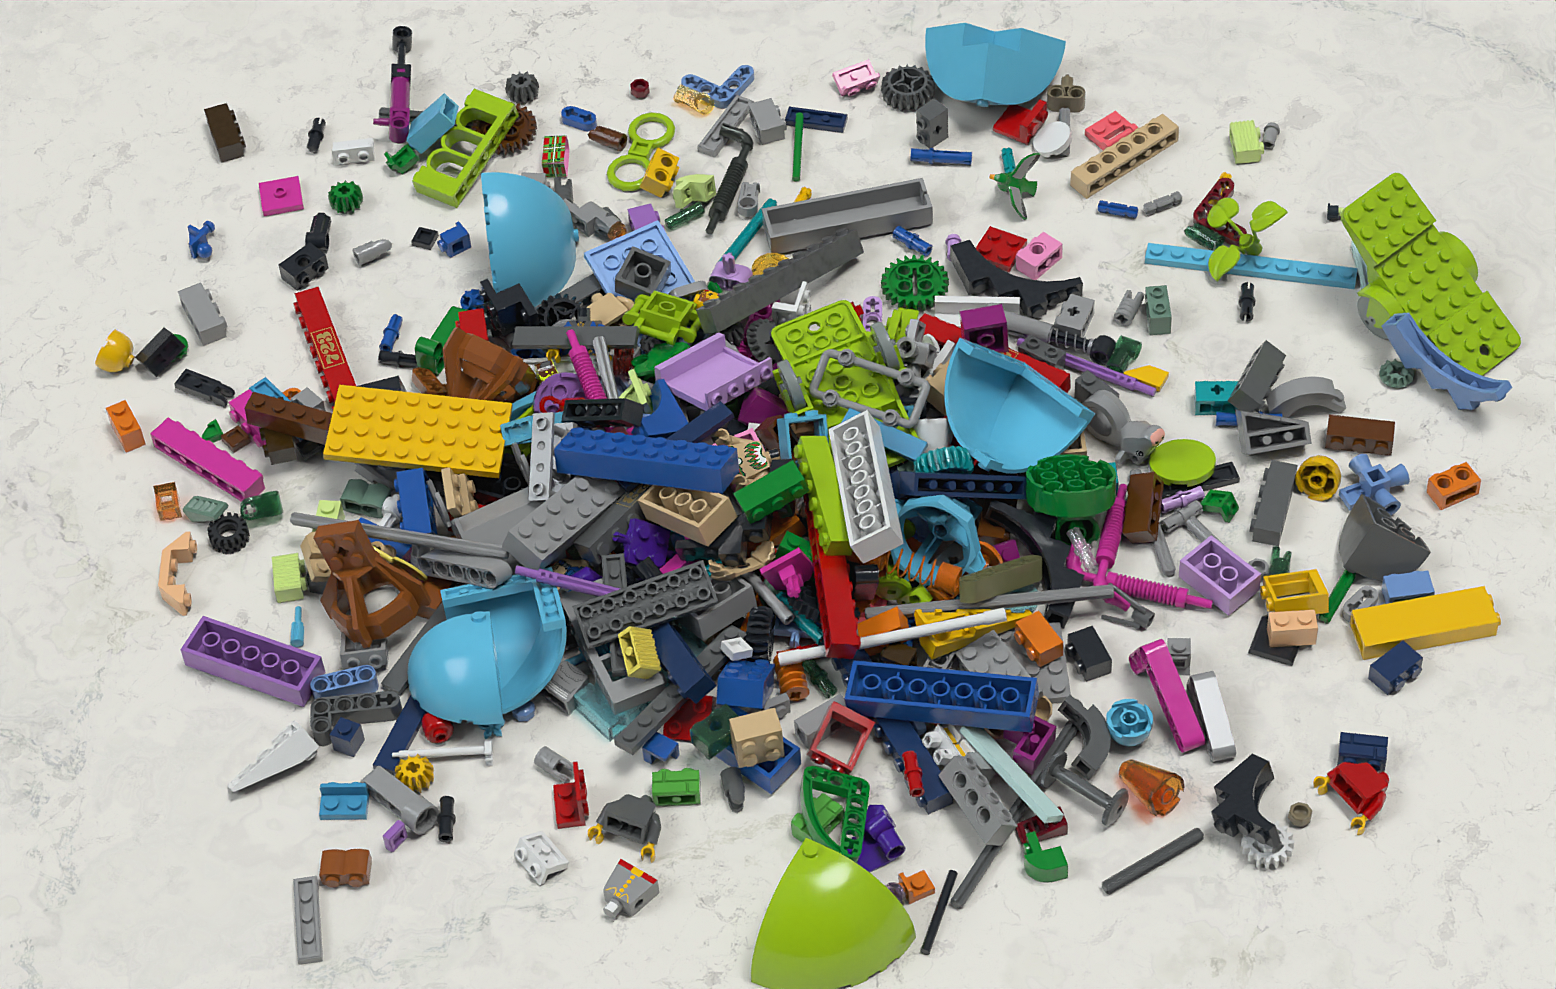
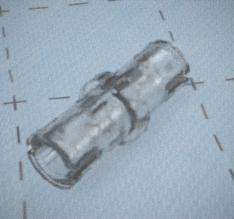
[1066,527,1099,573]

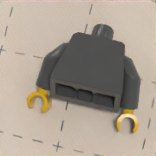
[588,794,661,863]

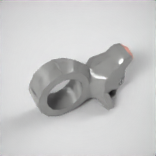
[1083,390,1165,465]

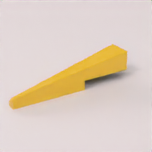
[914,609,1032,659]

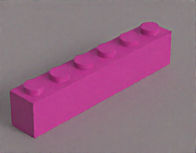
[150,417,265,505]

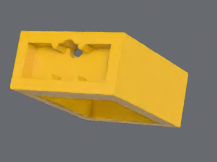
[1260,569,1329,614]

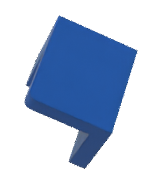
[642,732,680,764]

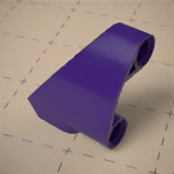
[847,805,906,872]

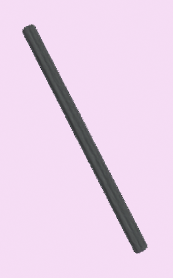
[951,720,1079,908]

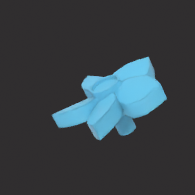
[478,719,506,739]

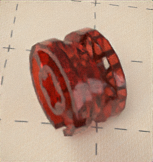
[613,349,634,376]

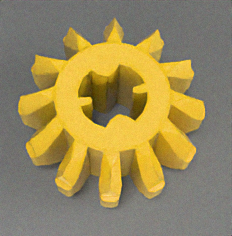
[395,754,434,793]

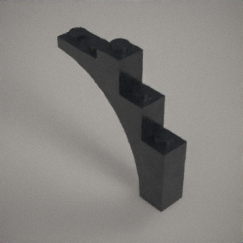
[950,240,1083,318]
[675,459,798,567]
[984,499,1084,629]

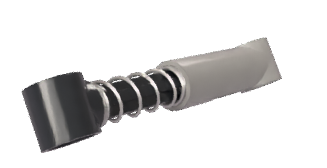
[986,303,1117,365]

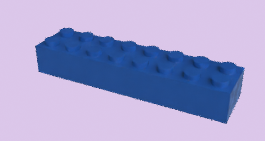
[554,427,739,494]
[844,660,1039,733]

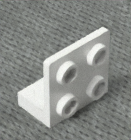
[772,281,812,326]

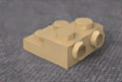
[441,467,478,519]
[300,531,331,582]

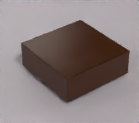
[221,425,252,453]

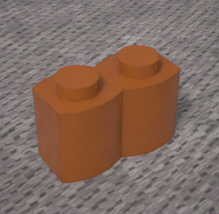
[319,849,372,888]

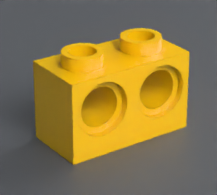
[639,148,680,198]

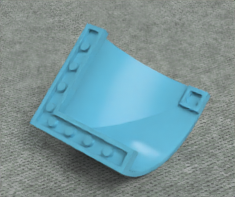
[944,338,1095,474]
[440,567,567,723]

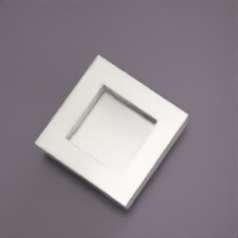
[720,637,753,661]

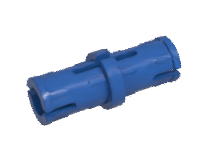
[892,226,933,257]

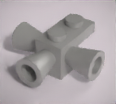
[896,319,937,388]

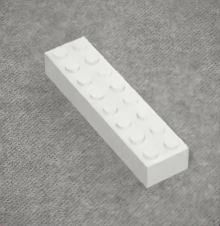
[829,410,904,564]

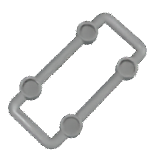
[809,349,930,428]

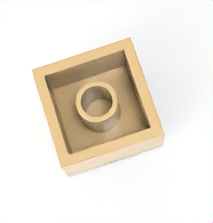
[729,708,785,768]

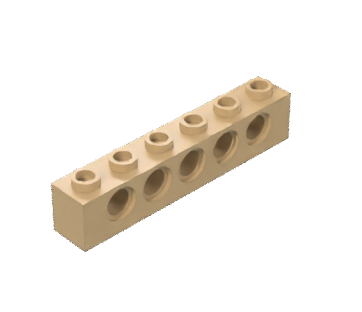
[1070,114,1179,199]

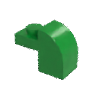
[1023,831,1068,883]

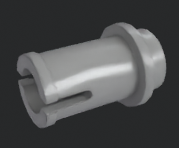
[1262,122,1280,149]

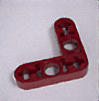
[1193,178,1247,247]

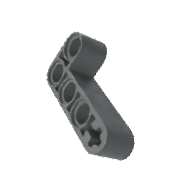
[310,691,402,746]

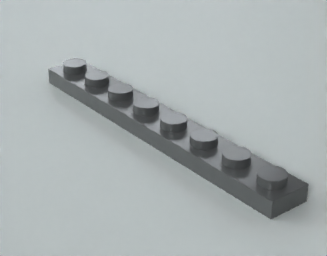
[614,624,746,755]

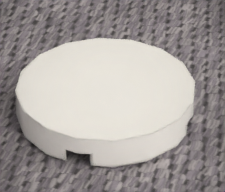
[1033,121,1073,157]

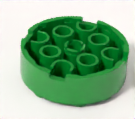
[1026,454,1116,520]

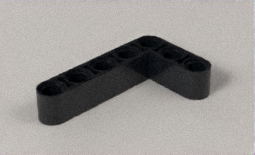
[846,559,879,601]

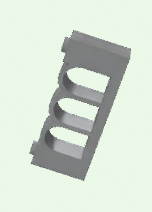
[559,578,667,715]

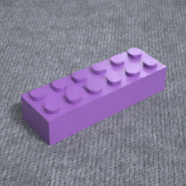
[180,616,325,707]

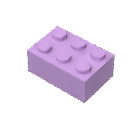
[1179,535,1261,616]

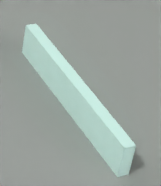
[960,726,1064,823]

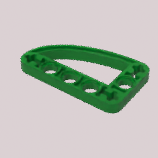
[800,766,870,863]

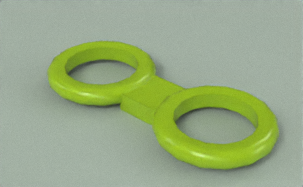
[606,112,675,191]

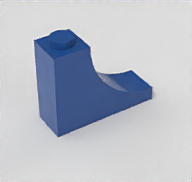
[631,379,688,439]

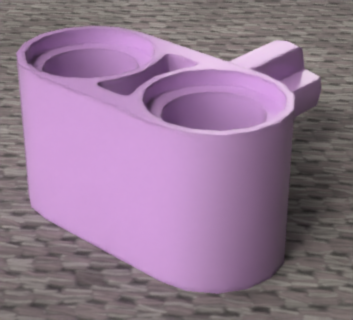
[709,253,753,291]

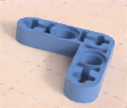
[681,65,754,109]

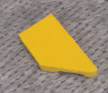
[1123,365,1169,392]

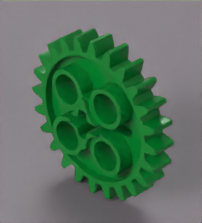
[881,254,949,311]

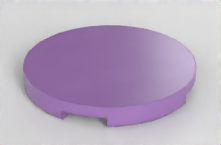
[533,372,586,413]

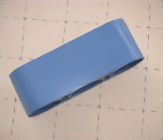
[310,665,379,700]

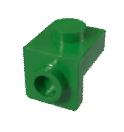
[384,143,420,175]

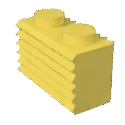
[618,626,661,680]

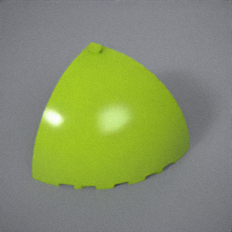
[751,838,916,989]

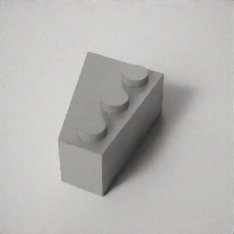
[1235,409,1312,455]

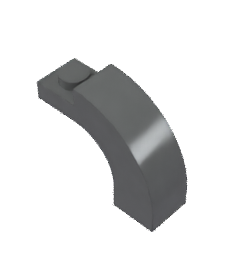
[1058,695,1111,780]

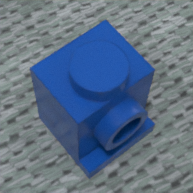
[437,221,471,258]

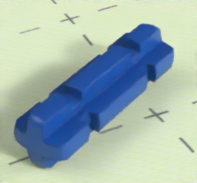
[1098,200,1138,218]

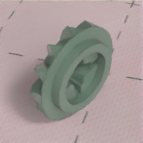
[1379,359,1414,388]

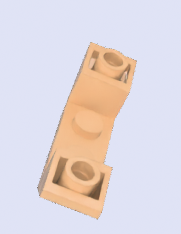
[158,531,197,616]

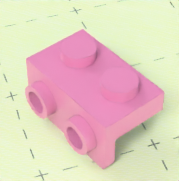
[832,59,880,96]

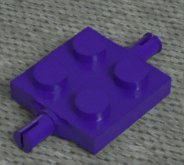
[613,518,677,569]

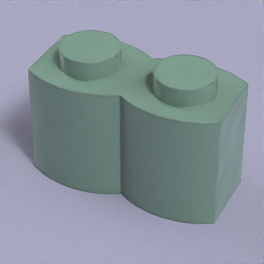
[340,479,391,518]

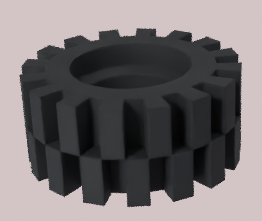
[207,512,250,554]

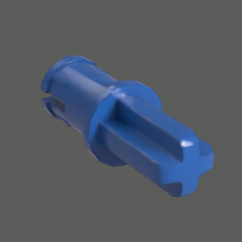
[379,314,403,352]

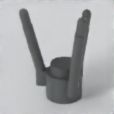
[1101,583,1155,630]

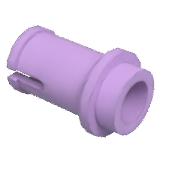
[945,234,962,261]

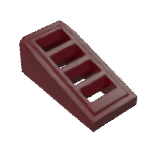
[1015,806,1068,846]

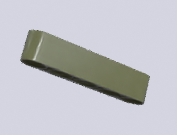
[959,555,1042,603]

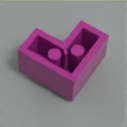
[1003,716,1057,775]

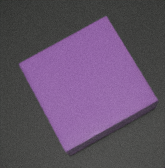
[383,820,408,852]

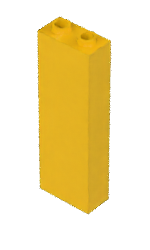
[1350,586,1501,660]

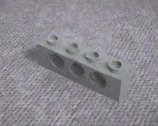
[938,756,1017,846]

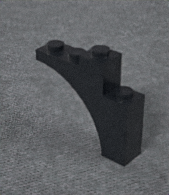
[1211,753,1281,849]

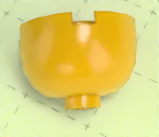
[95,329,135,372]
[1295,455,1341,501]

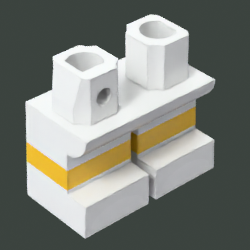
[922,724,978,766]

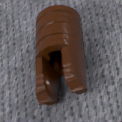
[587,126,627,151]

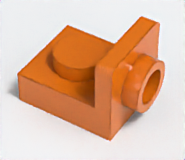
[896,870,935,904]

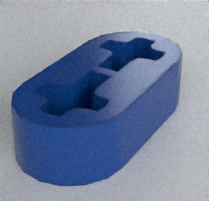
[561,106,597,132]

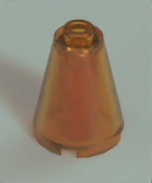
[1119,759,1185,816]

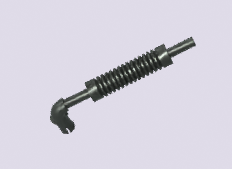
[705,123,753,235]

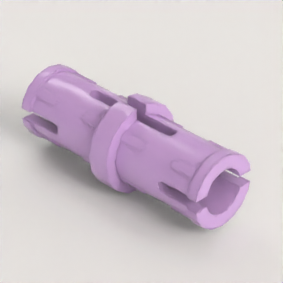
[1161,486,1205,514]

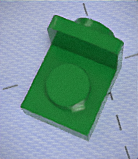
[1200,489,1239,522]

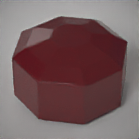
[630,79,650,98]

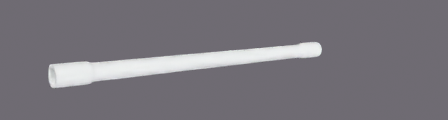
[778,608,1007,666]

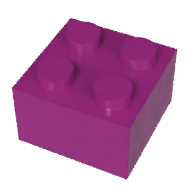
[959,304,1009,353]

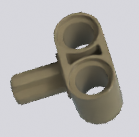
[1047,74,1085,113]

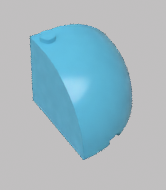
[407,611,504,725]

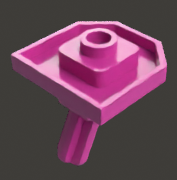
[760,548,814,598]

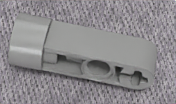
[360,766,439,835]

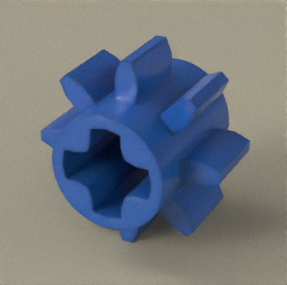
[460,289,483,310]

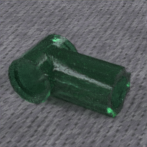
[1106,335,1142,373]

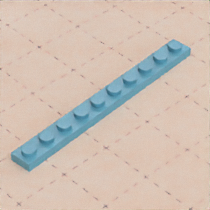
[1145,243,1358,289]

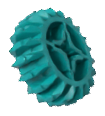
[914,446,974,474]

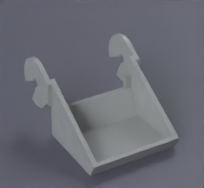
[426,442,567,575]

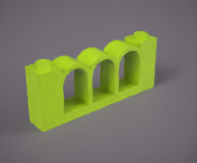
[412,88,519,208]

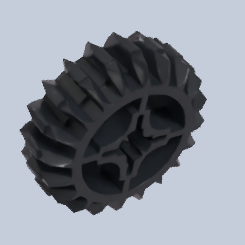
[536,293,583,327]
[745,606,776,663]

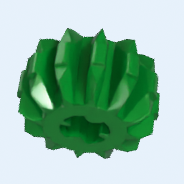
[328,180,363,214]

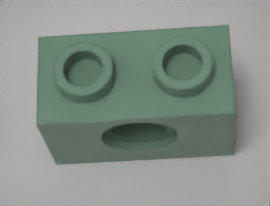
[1144,285,1172,335]

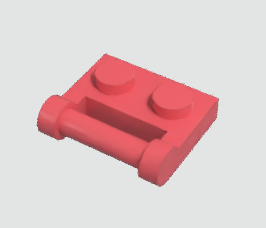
[1085,111,1138,151]

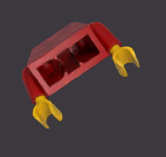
[1313,762,1389,835]

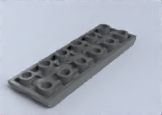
[572,560,718,648]

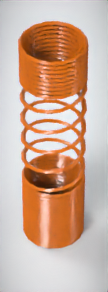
[846,548,963,595]

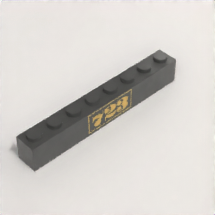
[573,435,714,564]

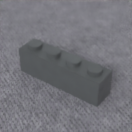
[1228,340,1286,412]
[1249,460,1298,547]

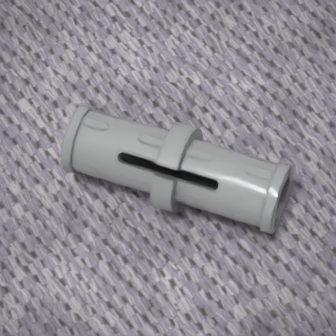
[1160,500,1203,533]

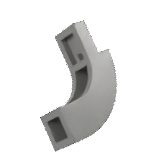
[1266,377,1346,418]

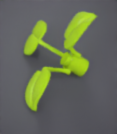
[1207,198,1288,282]

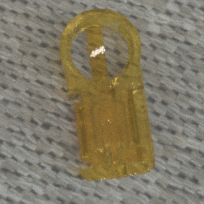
[673,85,714,115]

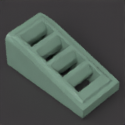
[183,496,229,522]

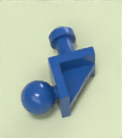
[188,221,215,259]

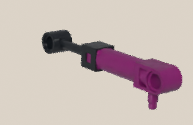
[373,26,412,144]

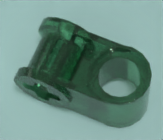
[240,491,283,520]

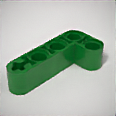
[415,306,468,374]

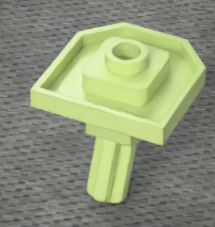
[619,369,653,414]

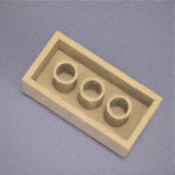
[637,485,738,546]

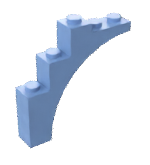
[1381,313,1513,410]

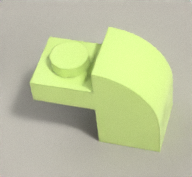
[673,174,716,209]

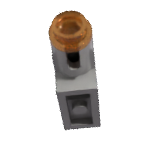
[564,198,627,241]

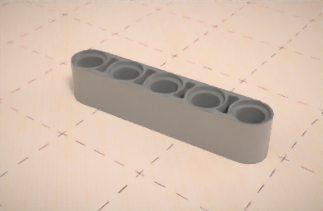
[417,548,512,588]

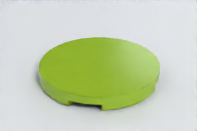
[1149,439,1216,487]

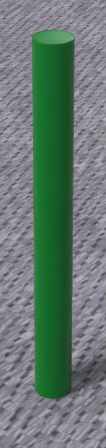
[792,112,804,182]

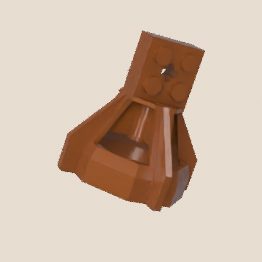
[443,328,538,403]
[313,520,431,648]

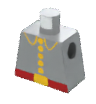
[603,859,659,919]

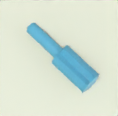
[290,606,304,647]

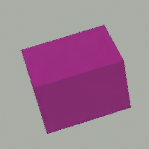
[738,386,789,426]

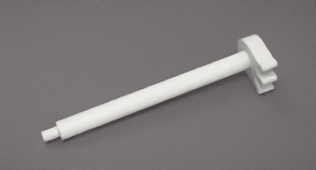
[392,740,493,766]

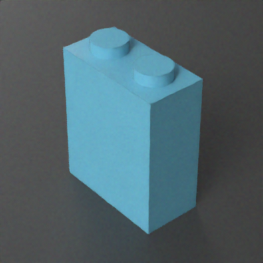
[407,93,459,154]

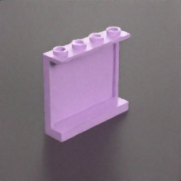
[654,332,773,411]

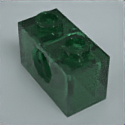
[690,704,739,760]

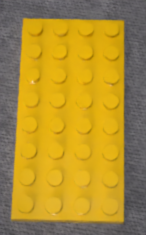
[323,385,513,478]

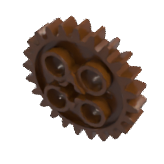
[472,102,537,155]

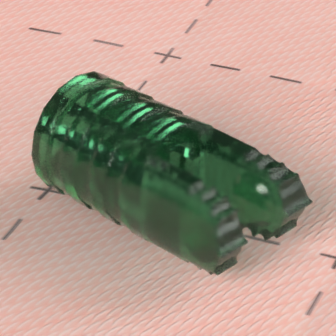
[1184,223,1225,251]
[1268,546,1292,576]

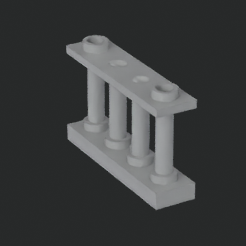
[528,412,577,502]

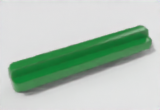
[1319,569,1356,623]

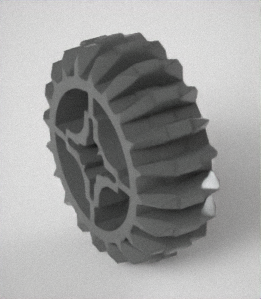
[881,64,935,112]

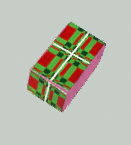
[542,135,569,178]

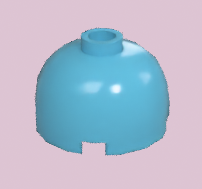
[1106,699,1153,746]

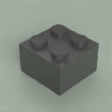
[615,246,671,300]

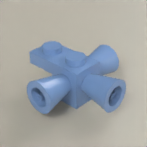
[1339,454,1410,515]

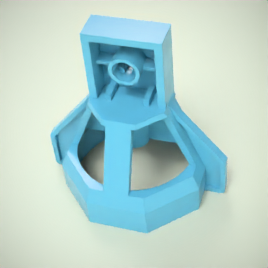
[891,495,986,586]

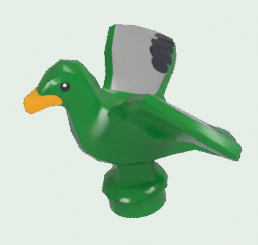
[989,153,1041,220]

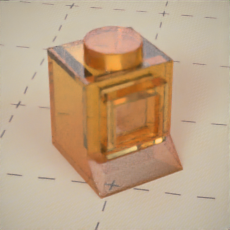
[153,482,182,521]

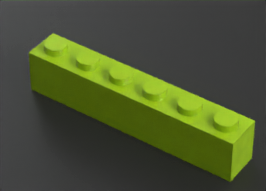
[794,436,853,556]

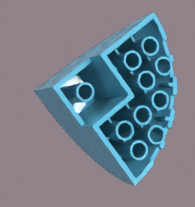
[925,23,1066,107]
[481,172,579,307]

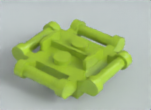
[622,290,701,346]

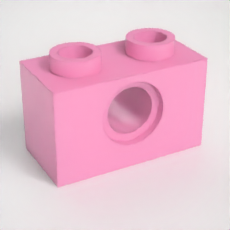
[1016,232,1063,280]

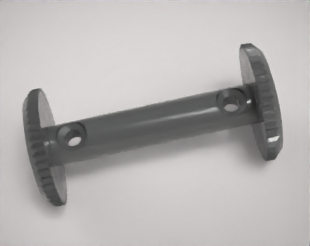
[1040,751,1129,826]

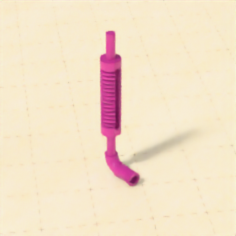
[566,329,634,435]
[1093,483,1131,612]
[1065,539,1213,609]

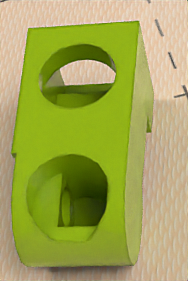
[896,584,933,605]

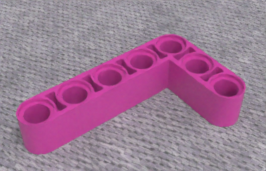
[1129,639,1205,753]

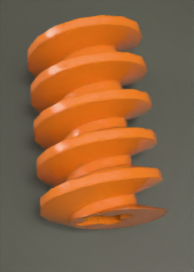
[773,650,809,701]

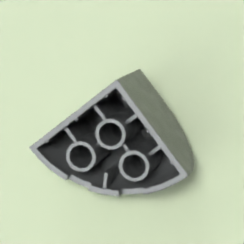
[1339,494,1431,581]

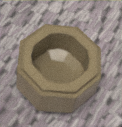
[1288,802,1312,827]

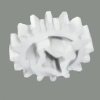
[1241,818,1294,869]

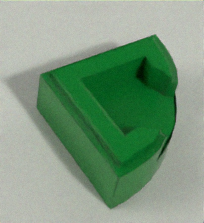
[202,419,223,443]

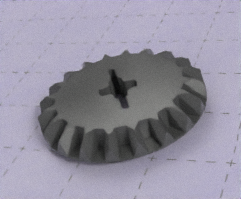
[747,318,782,365]

